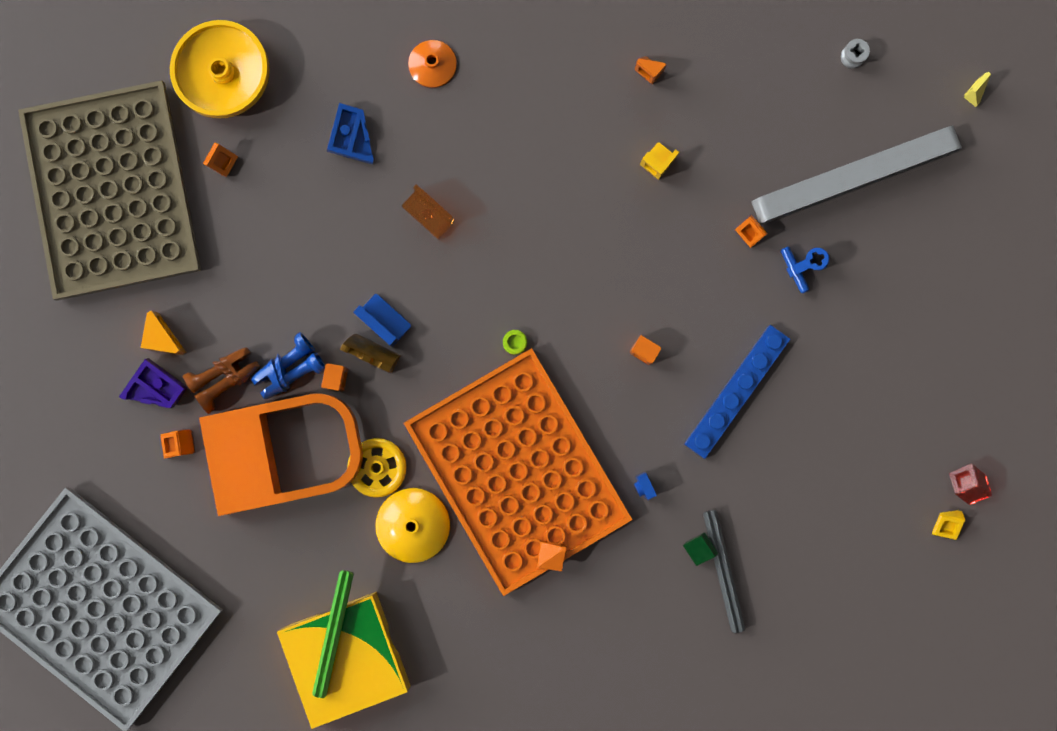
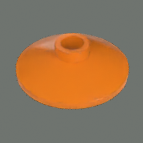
[408,40,457,88]

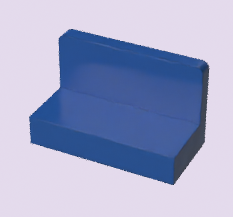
[353,294,411,348]

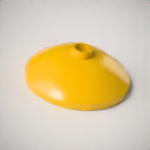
[376,488,450,563]

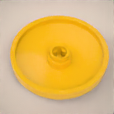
[170,20,270,119]

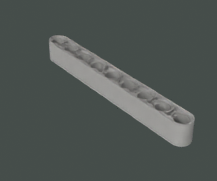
[751,125,962,225]

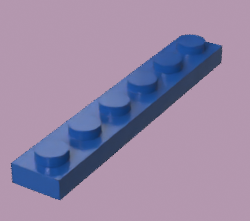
[684,325,790,459]

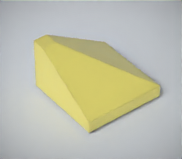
[964,72,991,107]

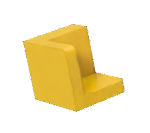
[640,142,679,180]

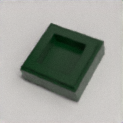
[683,532,718,566]

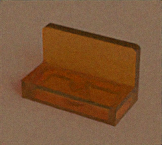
[402,184,454,240]

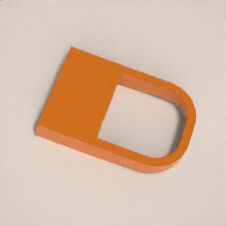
[199,394,363,516]

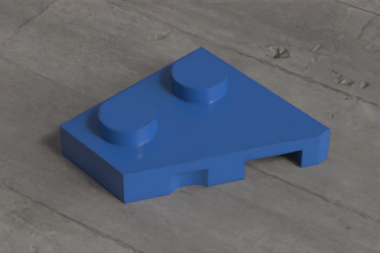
[327,103,374,165]

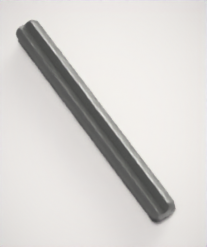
[703,510,745,633]

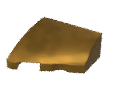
[340,334,401,373]

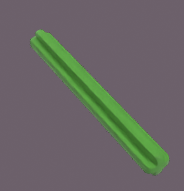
[312,570,354,698]

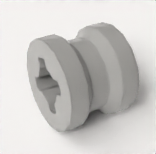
[840,39,870,69]

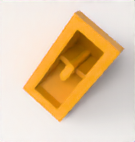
[141,310,186,355]

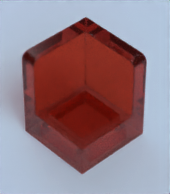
[949,463,993,505]

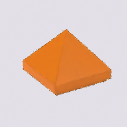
[735,215,768,248]

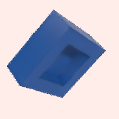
[634,472,657,500]

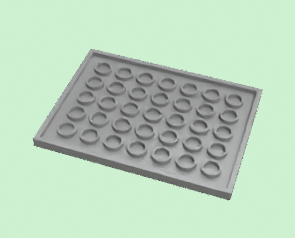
[0,487,223,731]

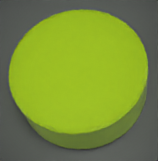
[503,330,527,355]

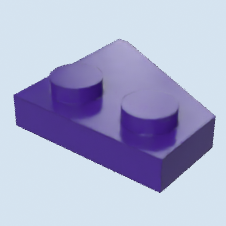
[119,358,188,408]

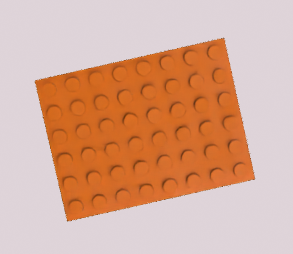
[403,348,632,596]

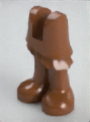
[183,347,260,414]

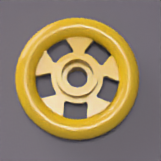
[347,438,406,498]

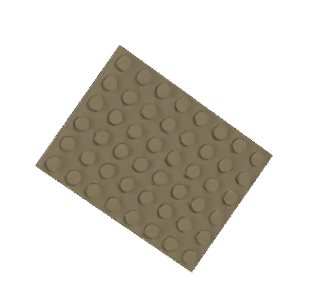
[18,80,201,301]

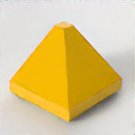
[932,510,965,540]

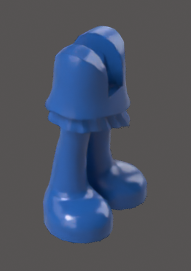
[251,332,325,400]

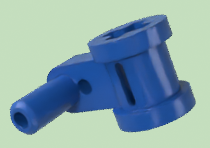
[780,246,830,294]

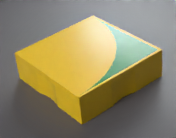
[277,592,411,729]

